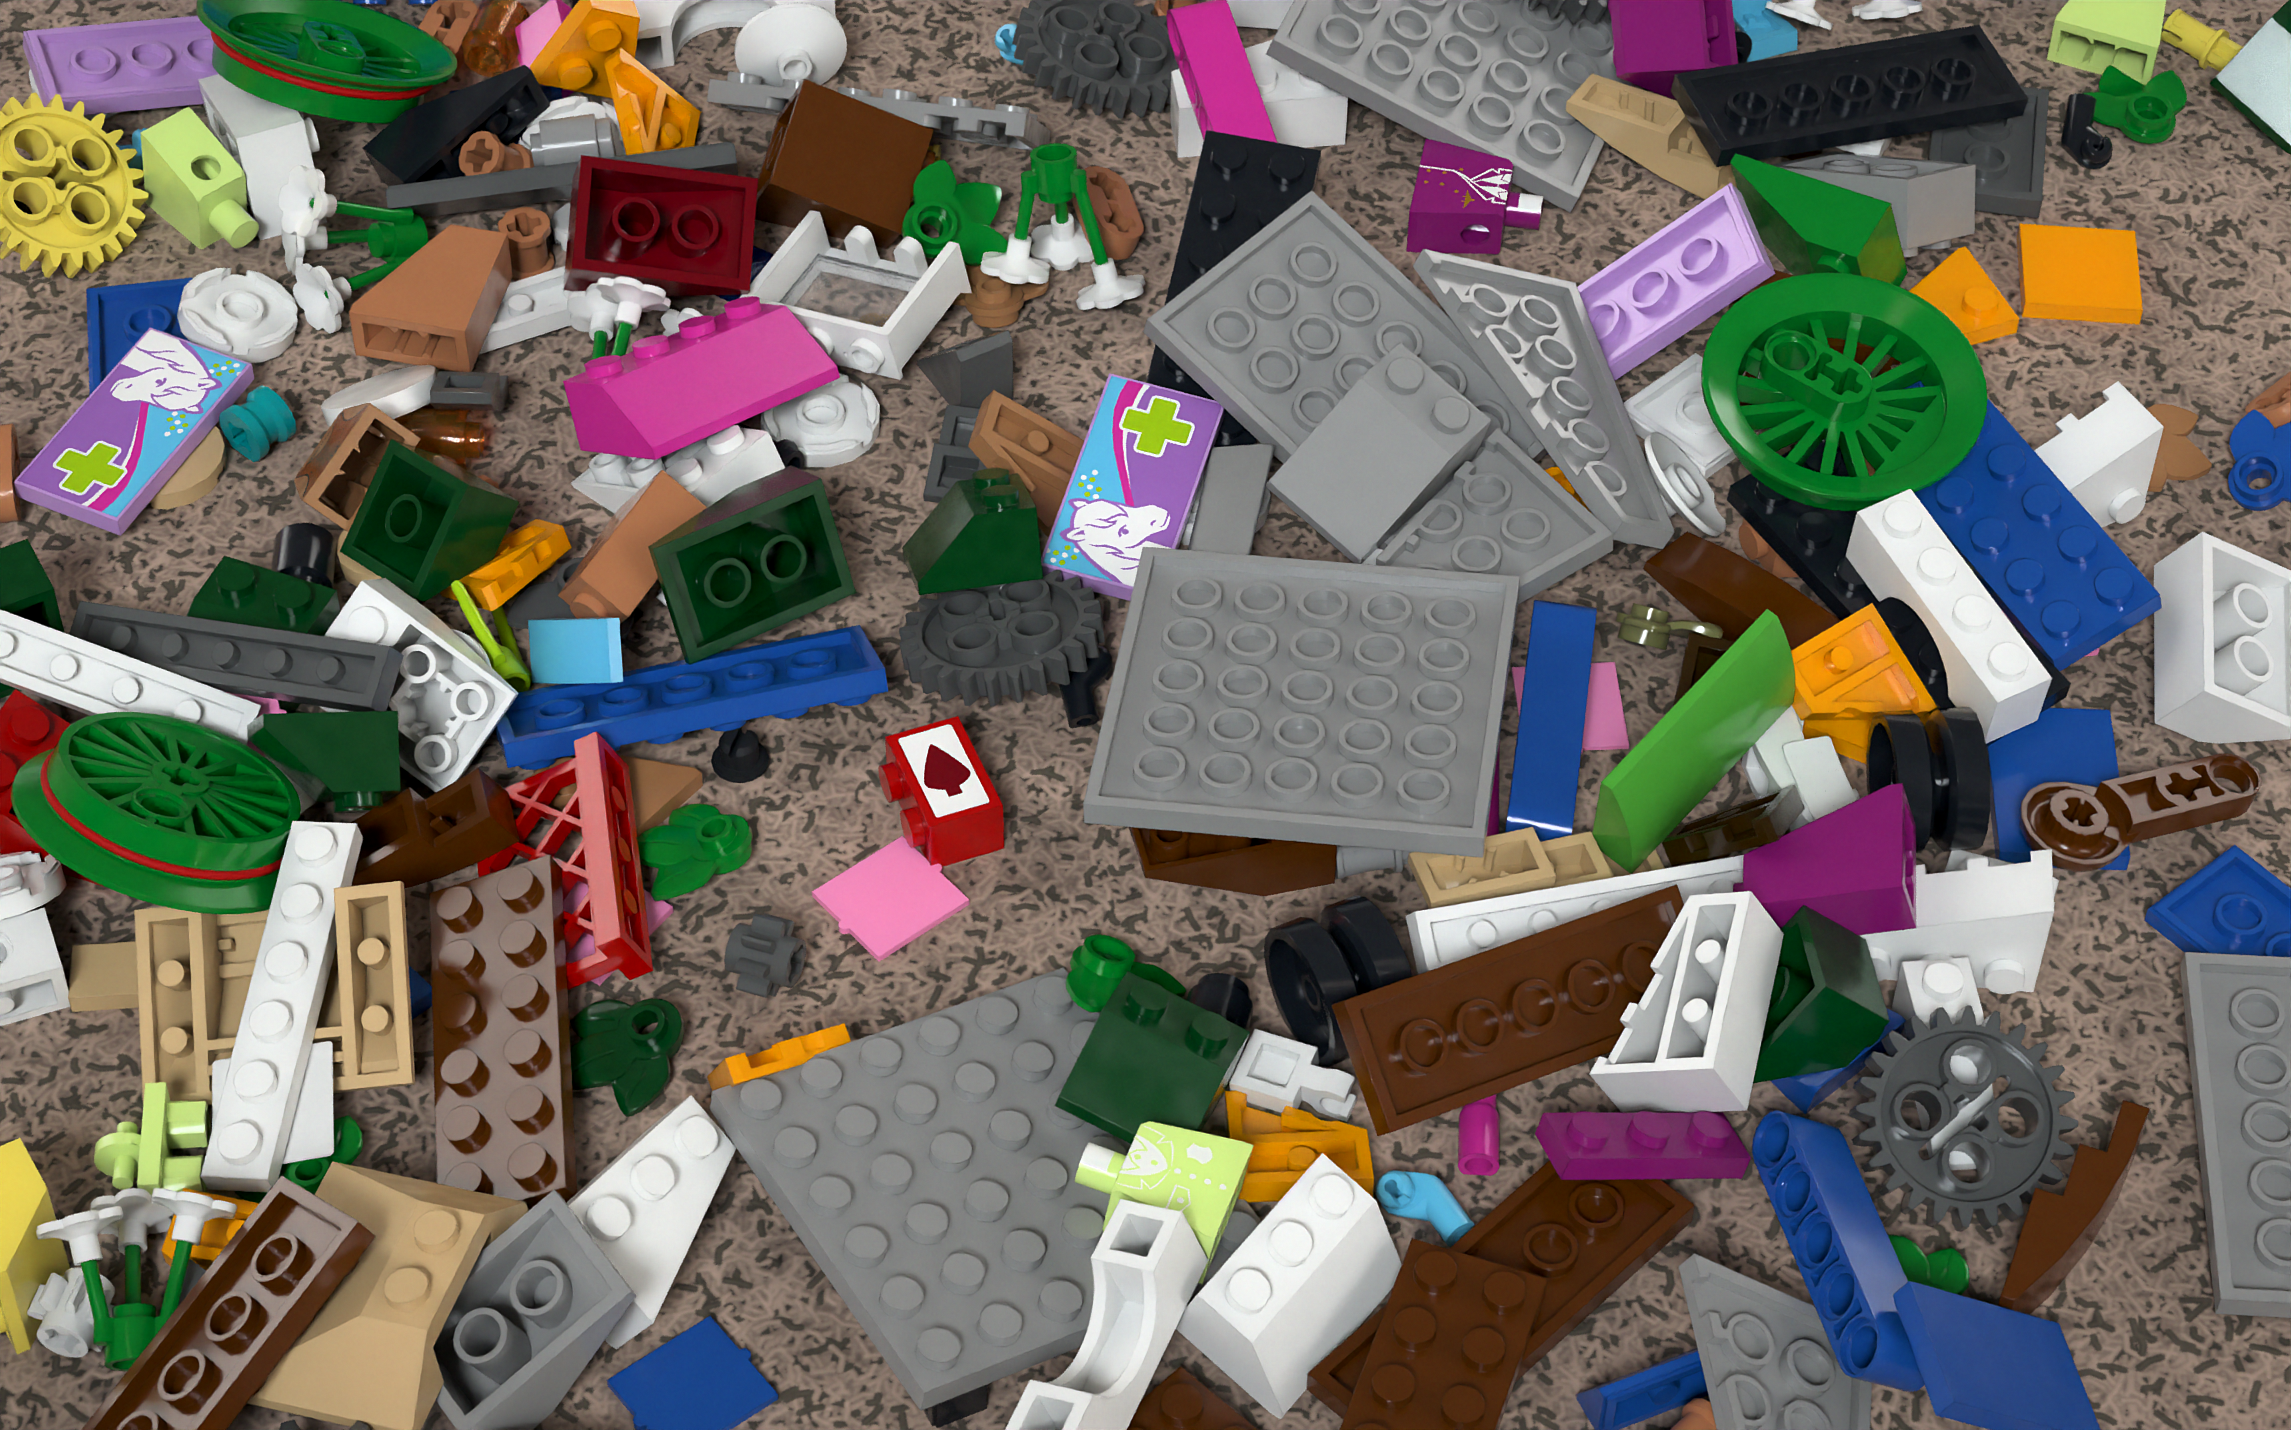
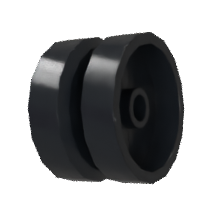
[1866,707,1990,853]
[1264,896,1413,1067]

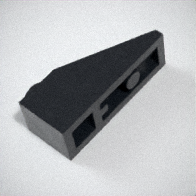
[363,65,550,186]

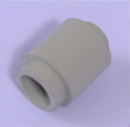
[530,114,616,167]

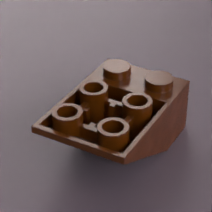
[1129,827,1337,896]

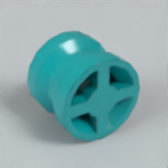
[219,385,297,462]

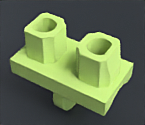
[94,1082,211,1196]

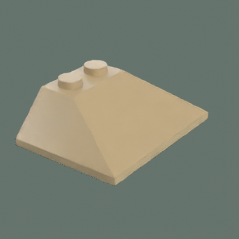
[134,881,416,1107]
[247,1161,528,1430]

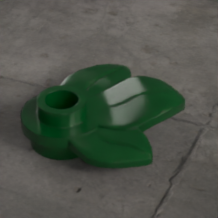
[570,998,685,1117]

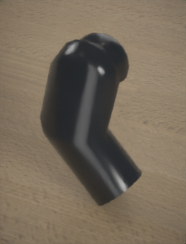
[2061,93,2113,169]
[1059,645,1114,728]

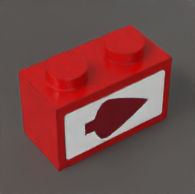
[878,716,1004,867]

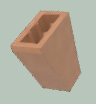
[349,224,513,372]
[558,470,708,624]

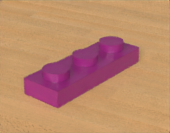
[1535,1111,1751,1180]

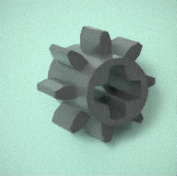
[724,913,806,998]

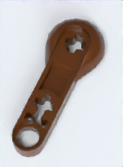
[2019,753,2262,872]

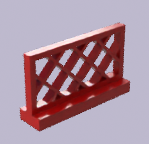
[477,731,653,990]

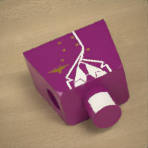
[1406,139,1544,254]

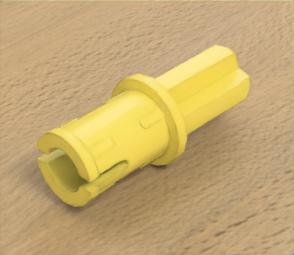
[2161,9,2243,72]

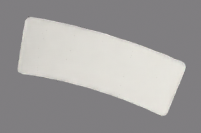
[1782,736,1858,820]

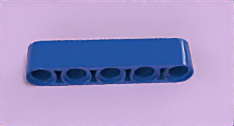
[1505,600,1597,842]
[1752,1110,1924,1392]

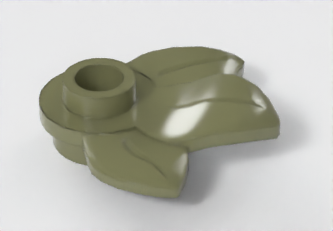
[1615,603,1726,650]

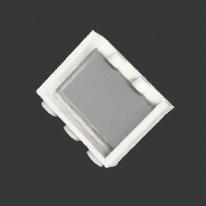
[740,210,972,380]

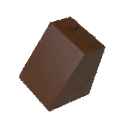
[755,79,936,249]

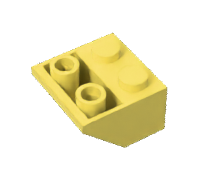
[0,1138,70,1355]

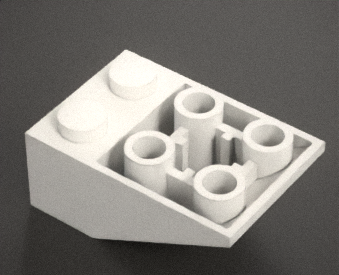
[571,425,785,514]
[321,578,519,793]

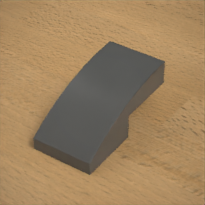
[430,371,509,411]
[923,404,988,503]

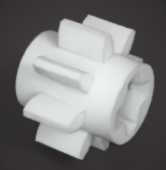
[27,1267,115,1358]

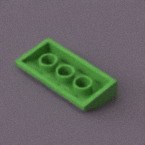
[1592,609,1795,874]

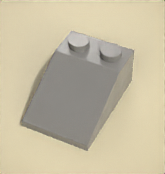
[1772,152,1976,257]
[1266,342,1492,564]
[433,1190,636,1430]

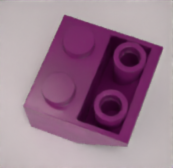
[1608,0,1738,100]

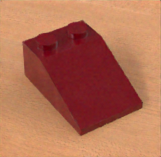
[563,155,758,296]

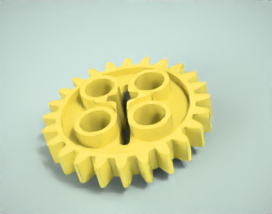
[0,93,148,278]

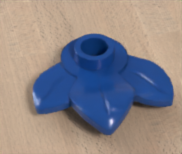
[2228,410,2291,511]

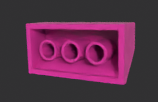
[563,296,840,460]

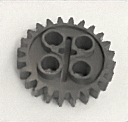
[1012,0,1179,119]
[899,569,1105,706]
[1849,1005,2078,1232]

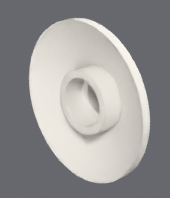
[734,3,847,87]
[1644,432,1726,537]

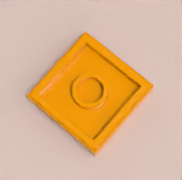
[2017,224,2143,325]

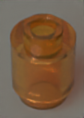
[462,0,530,77]
[395,408,485,470]

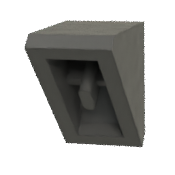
[916,330,1013,409]

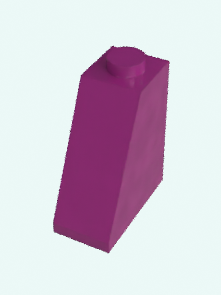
[1733,783,1916,935]

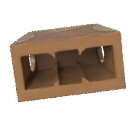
[294,402,421,532]

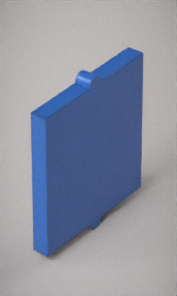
[607,1316,778,1430]

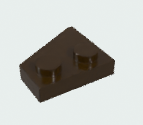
[1662,785,1805,867]

